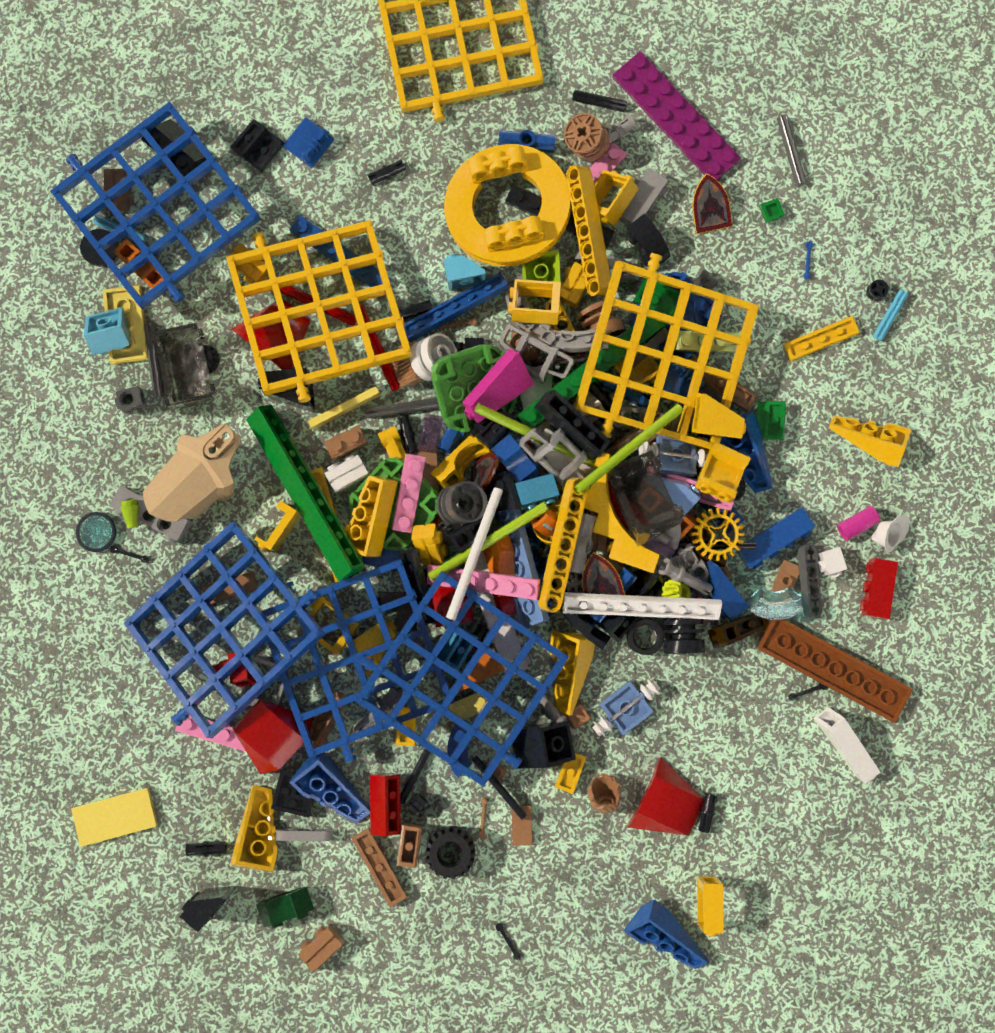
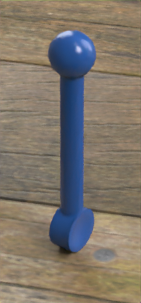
[803,241,813,280]

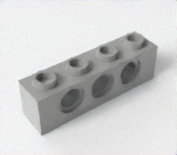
[109,485,192,543]

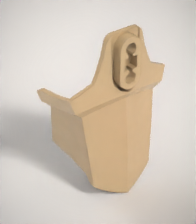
[143,424,241,522]

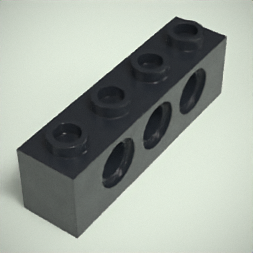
[596,569,666,643]

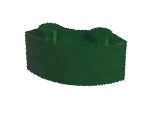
[256,886,314,929]

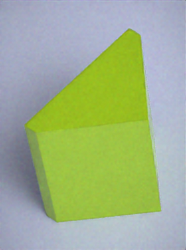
[522,251,561,289]

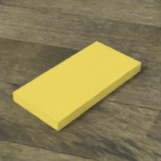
[103,285,148,364]
[71,787,158,847]

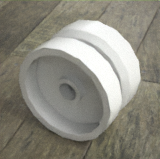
[410,333,457,381]

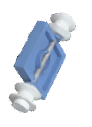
[639,435,709,477]
[592,679,660,737]

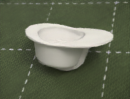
[871,514,910,553]

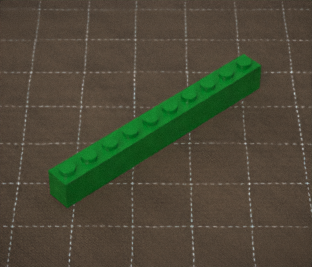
[516,298,676,429]
[246,405,365,582]

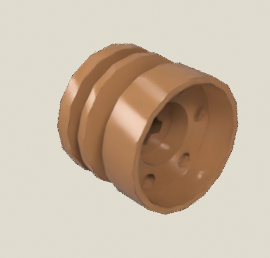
[564,113,611,162]
[576,301,626,337]

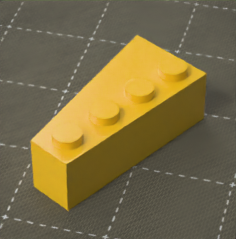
[344,476,398,557]

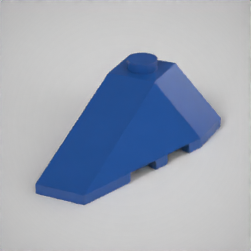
[720,411,773,493]
[289,752,370,824]
[624,899,709,969]

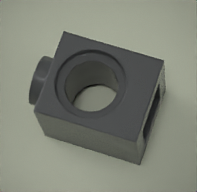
[115,386,147,413]

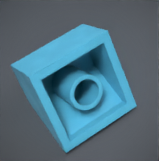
[443,254,486,291]
[84,307,130,355]

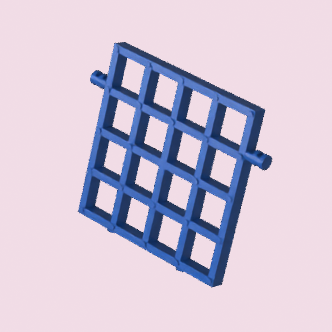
[50,101,261,309]
[124,521,325,738]
[262,559,454,763]
[354,571,569,787]

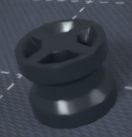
[866,279,889,301]
[407,793,431,818]

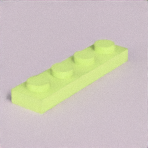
[674,331,741,353]

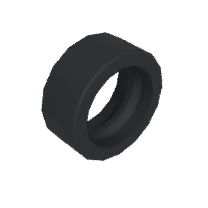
[627,618,664,655]

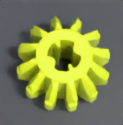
[661,579,692,598]

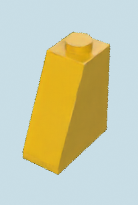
[691,393,746,439]
[346,619,397,677]

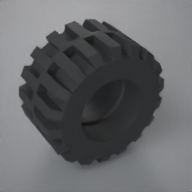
[425,826,475,880]

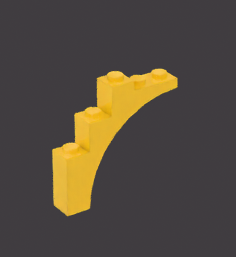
[584,452,661,573]

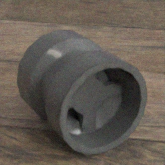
[693,269,719,290]

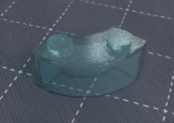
[748,587,804,620]

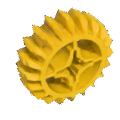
[691,508,745,561]

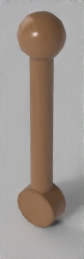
[438,318,477,330]
[478,797,489,839]

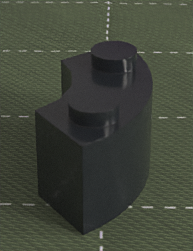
[626,214,671,267]

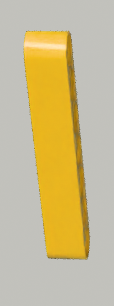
[566,165,611,296]
[538,478,589,612]

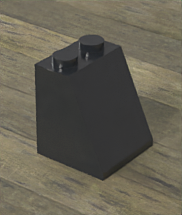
[258,367,315,412]
[510,721,576,769]

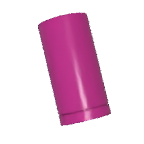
[837,506,881,541]

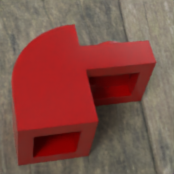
[213,653,257,688]

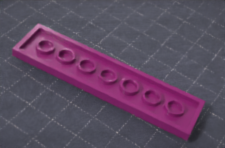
[612,51,741,180]

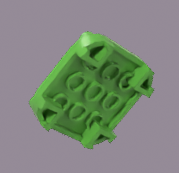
[431,344,517,433]
[349,457,439,551]

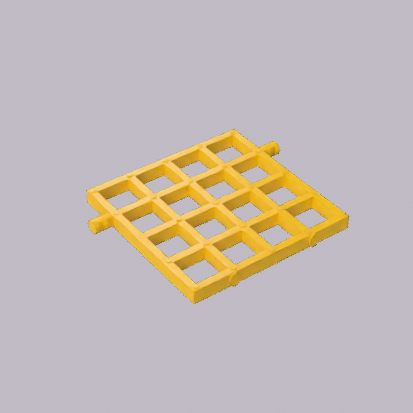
[378,0,544,122]
[226,220,412,403]
[574,253,759,450]

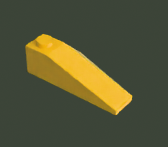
[829,416,912,467]
[550,630,595,716]
[230,785,278,872]

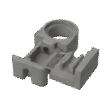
[670,543,708,580]

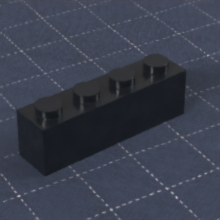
[534,389,611,459]

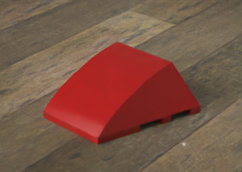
[231,299,311,370]
[232,699,314,774]
[628,756,705,836]

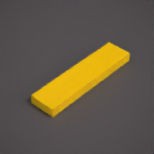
[783,316,860,362]

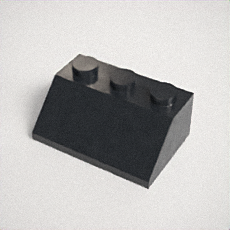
[141,119,213,177]
[179,886,236,932]

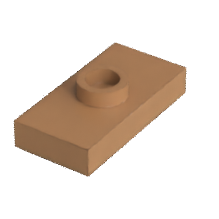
[769,560,799,603]

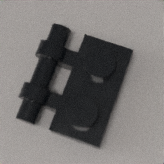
[468,409,516,450]

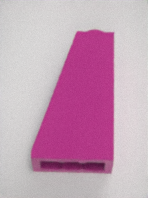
[462,349,534,423]

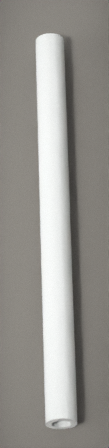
[446,487,503,621]

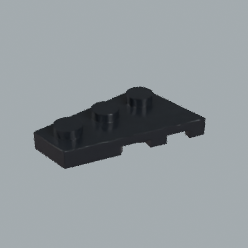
[484,473,522,512]

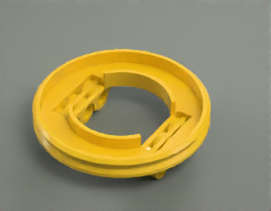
[444,144,571,266]

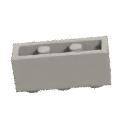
[619,168,668,226]

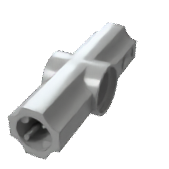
[569,513,595,574]

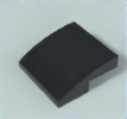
[230,119,284,172]

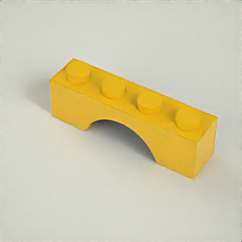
[430,436,504,489]

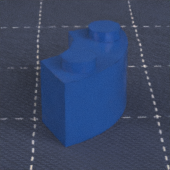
[491,434,541,482]
[447,724,472,777]

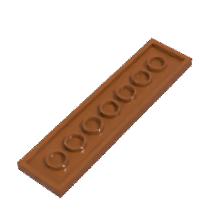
[756,615,913,723]

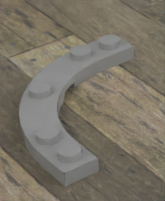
[505,276,609,352]

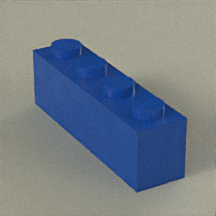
[736,507,815,569]

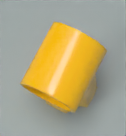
[378,426,406,459]

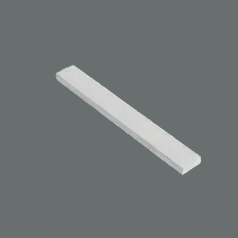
[562,593,722,620]

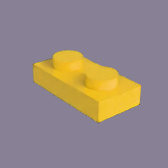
[554,752,587,794]

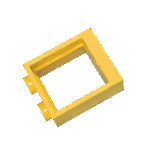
[594,170,639,226]
[508,279,561,325]
[299,596,361,655]
[697,877,724,937]

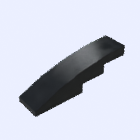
[551,583,611,650]

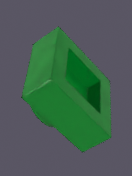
[759,198,785,223]

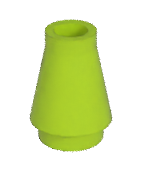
[120,499,139,528]

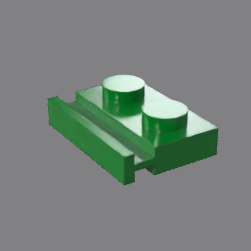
[633,278,680,310]
[756,401,786,440]

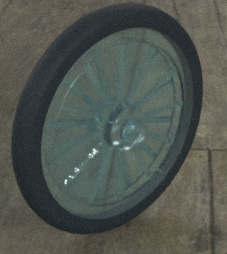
[76,512,117,552]

